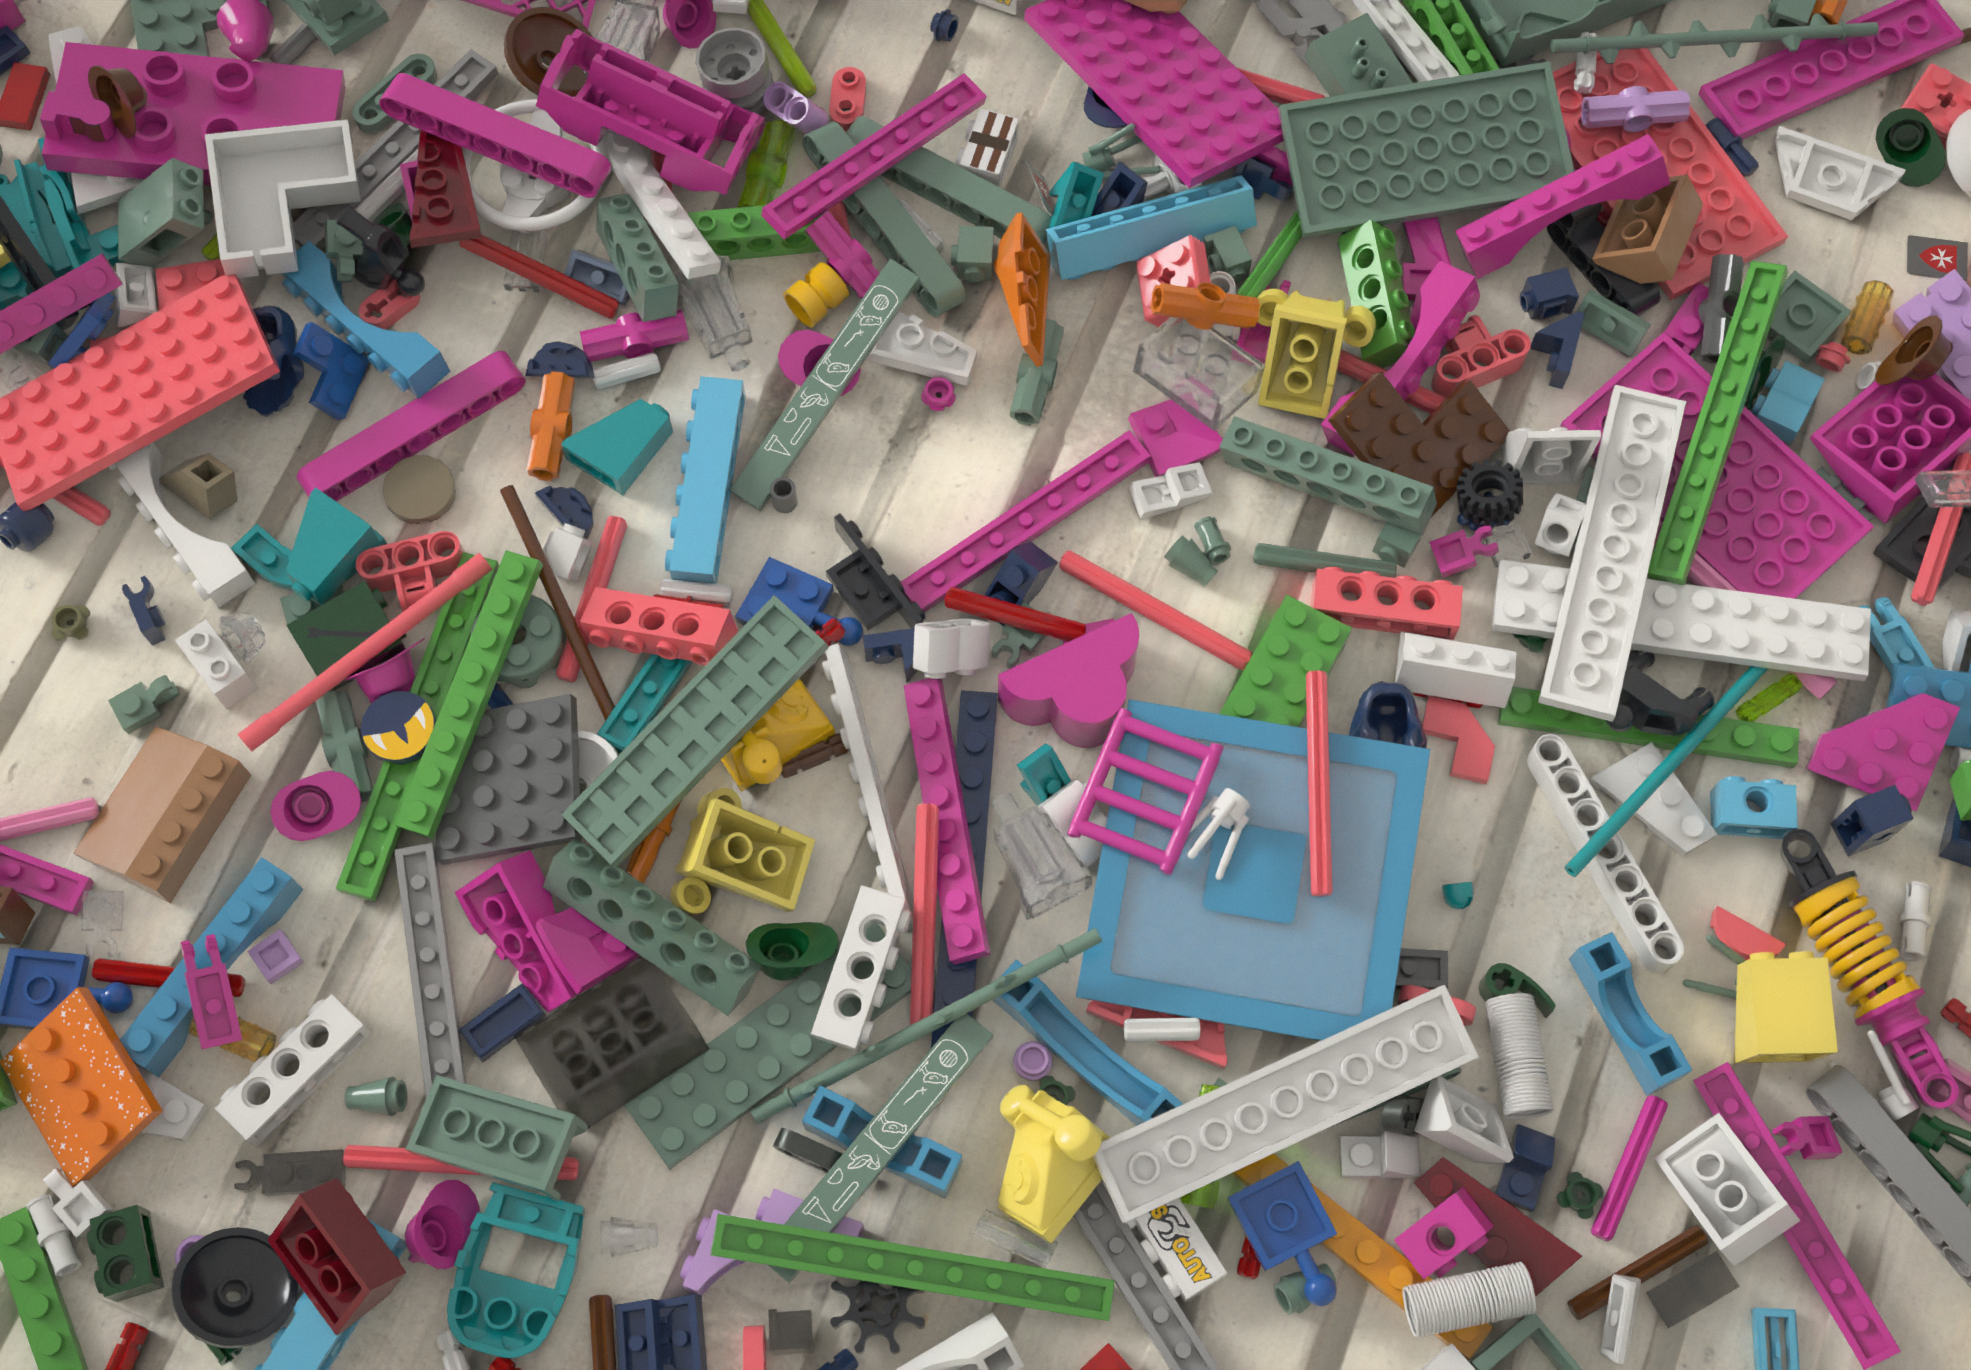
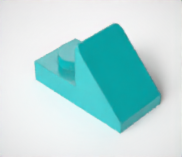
[1048,162,1104,228]
[1017,743,1071,806]

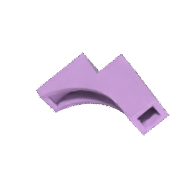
[680,1189,864,1296]

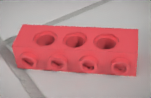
[1310,567,1463,640]
[580,587,738,666]

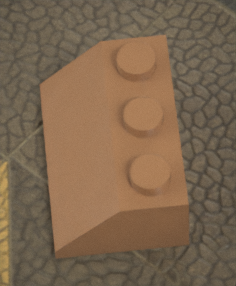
[1592,174,1703,284]

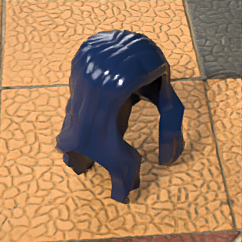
[243,306,304,417]
[1349,681,1427,748]

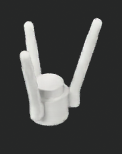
[1188,788,1250,880]
[1829,1030,1919,1121]

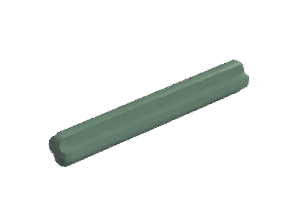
[1253,543,1397,578]

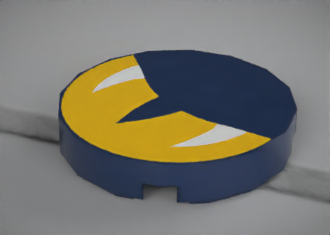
[360,691,437,765]

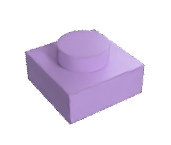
[247,929,304,985]

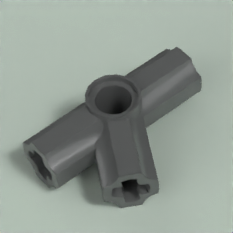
[1698,254,1769,364]

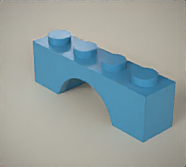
[1568,932,1692,1096]
[802,1086,963,1198]

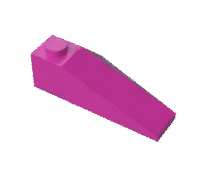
[454,850,576,1012]

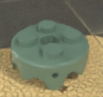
[470,595,567,688]

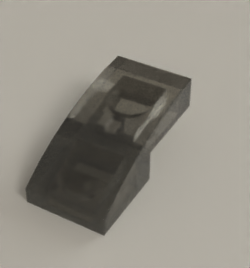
[1646,1251,1740,1329]

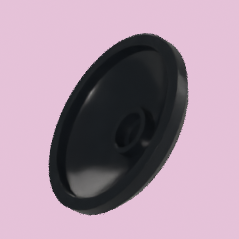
[171,1227,298,1348]

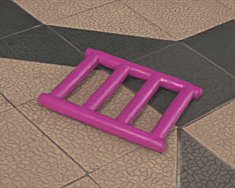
[1067,708,1224,875]

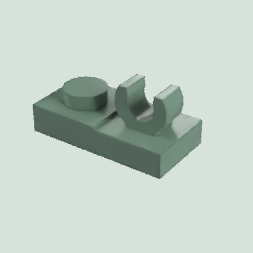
[1576,289,1651,357]

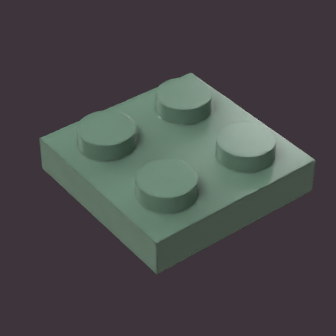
[1768,270,1851,363]

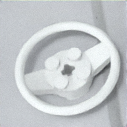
[462,99,607,233]

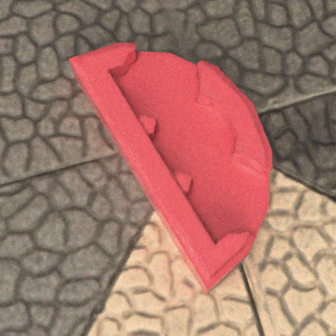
[1710,905,1786,960]

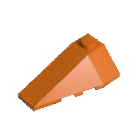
[994,212,1050,367]

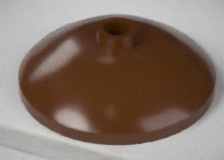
[504,7,593,97]

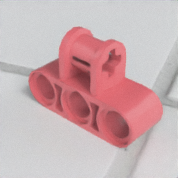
[1431,315,1531,398]
[356,531,464,612]

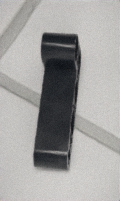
[1546,202,1661,317]

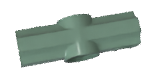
[1010,319,1064,426]
[316,690,373,802]

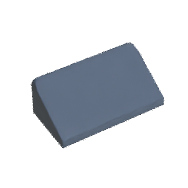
[565,250,630,306]

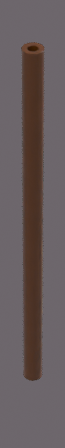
[500,485,615,721]

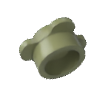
[51,605,90,641]

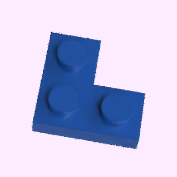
[48,293,116,368]
[293,322,369,420]

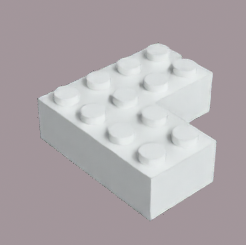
[205,120,361,278]

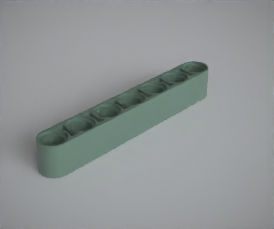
[846,116,1052,244]
[802,121,967,317]

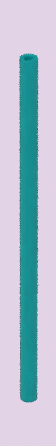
[1564,666,1769,877]

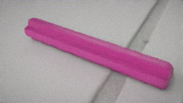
[1591,1095,1668,1242]

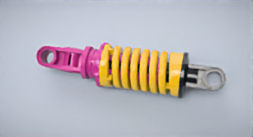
[1781,829,1959,1110]

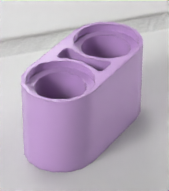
[763,81,828,134]

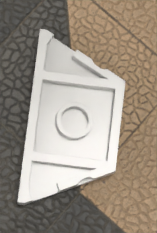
[1774,126,1905,220]

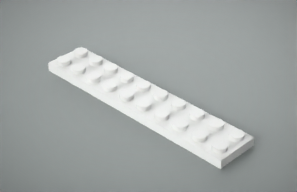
[1538,385,1686,722]
[1491,559,1871,681]
[1093,985,1479,1223]

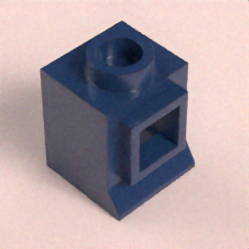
[1519,267,1579,320]

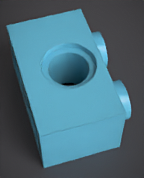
[1710,776,1798,839]

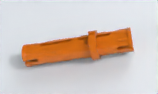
[625,799,683,884]

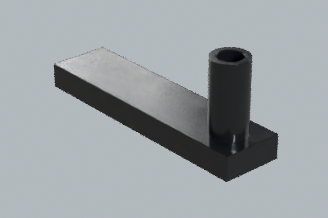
[0,196,94,330]

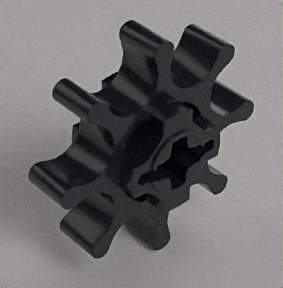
[830,1280,925,1355]

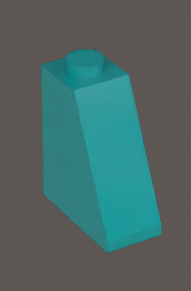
[561,399,673,496]
[286,487,379,605]

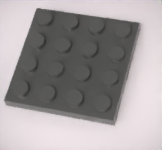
[436,694,581,865]

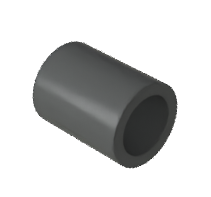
[770,477,797,513]

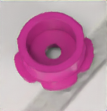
[921,377,956,411]

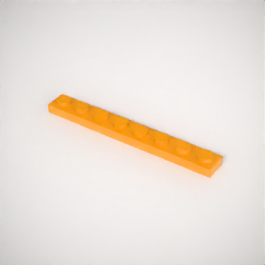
[1232,1153,1493,1360]

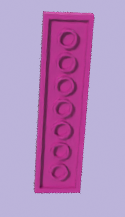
[1698,0,1964,139]

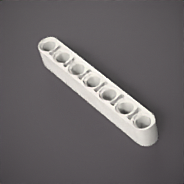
[1527,734,1684,974]

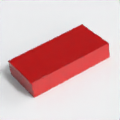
[0,62,51,131]

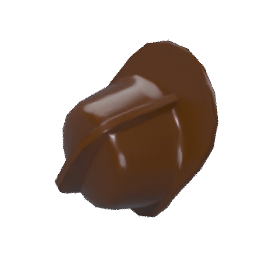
[88,65,147,139]
[1875,315,1953,385]

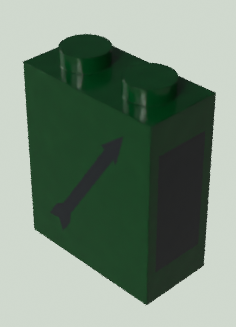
[286,581,407,691]

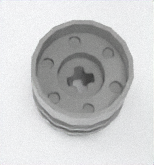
[695,28,774,115]

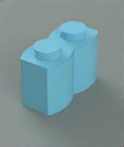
[1751,361,1825,445]

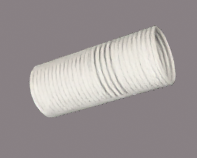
[1484,993,1554,1119]
[1403,1262,1536,1338]

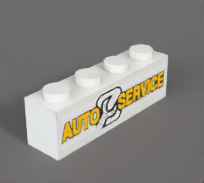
[1100,1179,1227,1304]

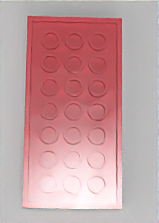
[1553,48,1788,301]
[0,274,280,511]

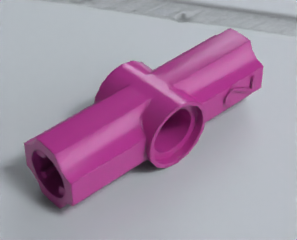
[804,211,880,299]
[580,309,689,362]

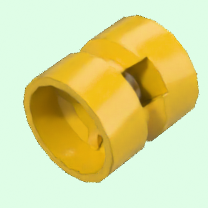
[783,262,849,328]

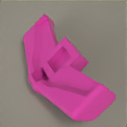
[1401,217,1452,331]

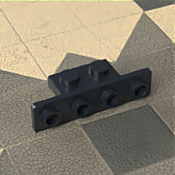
[826,513,926,630]

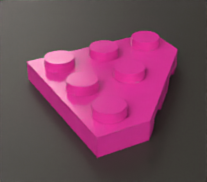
[1806,693,1960,811]

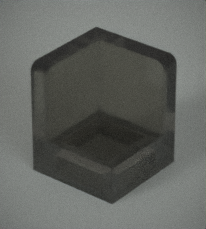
[768,1309,814,1356]

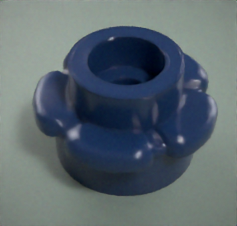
[930,9,959,42]

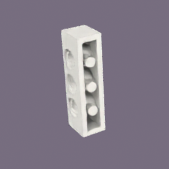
[811,885,912,1052]
[215,994,372,1147]

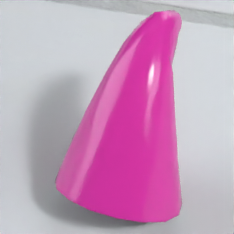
[217,0,275,61]

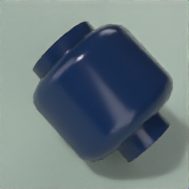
[0,502,54,552]

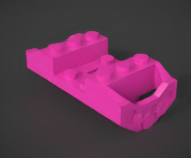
[536,29,767,195]

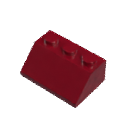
[267,1178,407,1336]

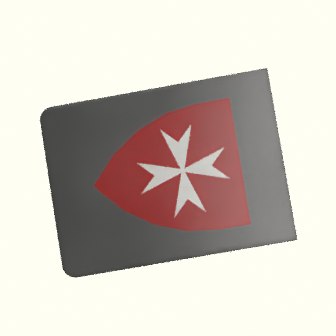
[1907,235,1968,281]

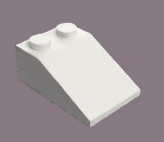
[1502,427,1601,485]
[1654,1113,1801,1266]

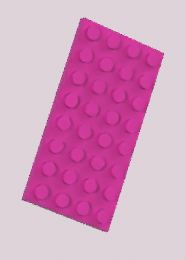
[1024,0,1284,188]
[1560,332,1874,599]

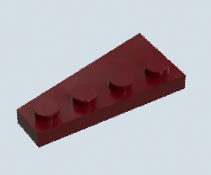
[410,130,481,248]
[1413,1157,1583,1297]

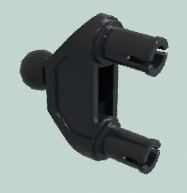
[336,205,425,297]
[1606,650,1715,736]

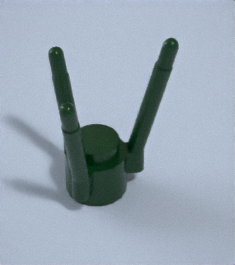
[1907,1112,1971,1193]

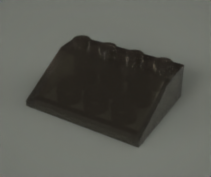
[515,956,709,1129]

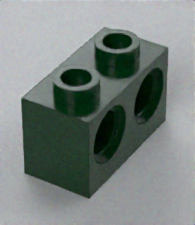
[87,1205,164,1302]

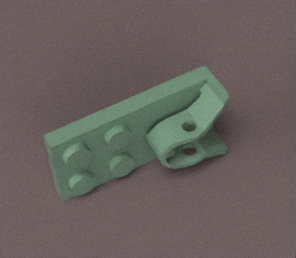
[405,1075,588,1202]

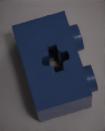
[1830,785,1914,857]

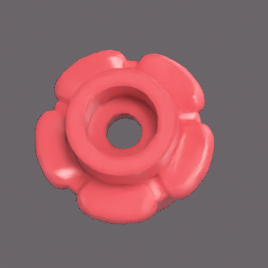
[1815,342,1851,372]

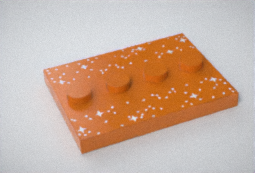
[0,987,163,1187]

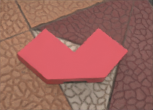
[1422,695,1495,784]

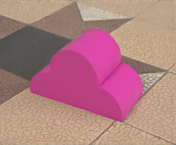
[998,613,1139,748]

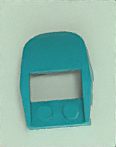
[447,1182,585,1358]

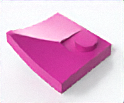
[1128,392,1223,477]
[535,907,639,995]

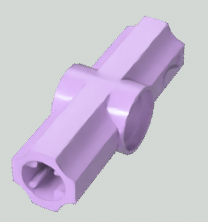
[1581,86,1690,132]

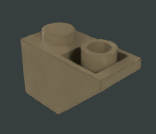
[159,453,237,519]

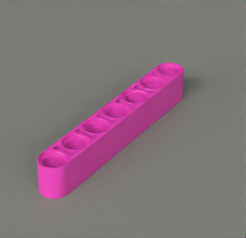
[379,73,612,198]
[296,351,526,502]

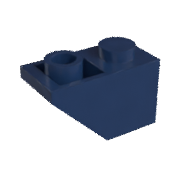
[984,541,1058,627]

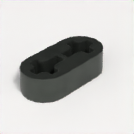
[1382,1095,1424,1135]
[773,1128,842,1173]

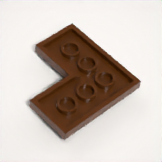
[1328,372,1510,518]

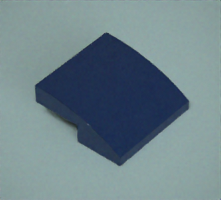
[615,1294,707,1370]

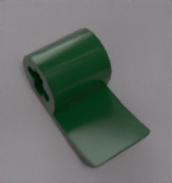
[1478,963,1556,1019]

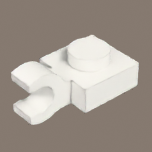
[43,1168,113,1238]

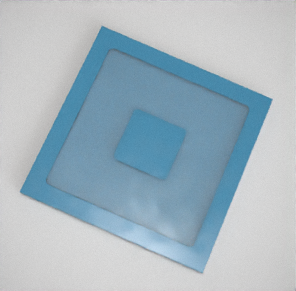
[1076,699,1430,1041]

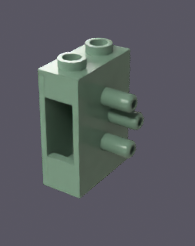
[1304,13,1413,97]
[118,158,213,268]

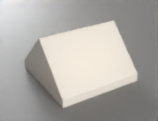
[1414,1076,1514,1163]

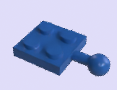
[735,557,863,646]
[0,948,133,1029]
[1227,1161,1337,1306]

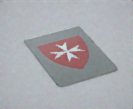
[1026,161,1055,215]

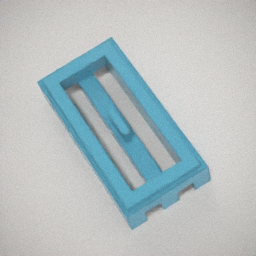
[1751,1308,1800,1370]

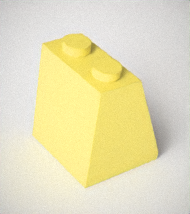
[1735,951,1838,1063]

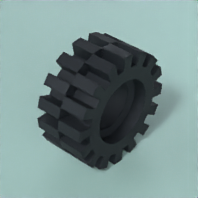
[1457,459,1523,527]

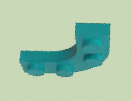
[231,517,387,591]

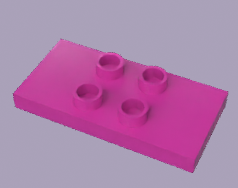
[42,42,346,186]

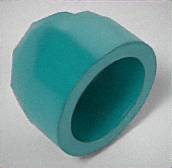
[1442,882,1474,909]

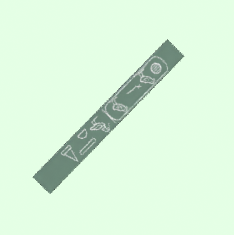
[730,258,920,512]
[767,1014,993,1284]

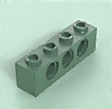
[596,194,679,322]

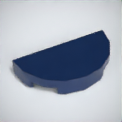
[525,341,595,378]
[535,486,594,539]

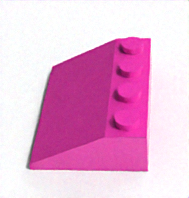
[1810,374,1971,524]

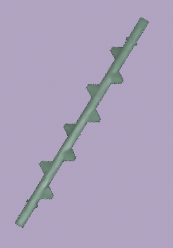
[1550,14,1878,64]
[751,928,1103,1124]

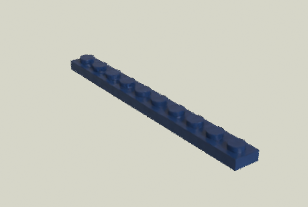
[931,690,998,1048]

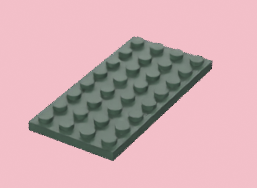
[1278,61,1574,238]

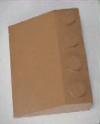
[73,726,251,904]

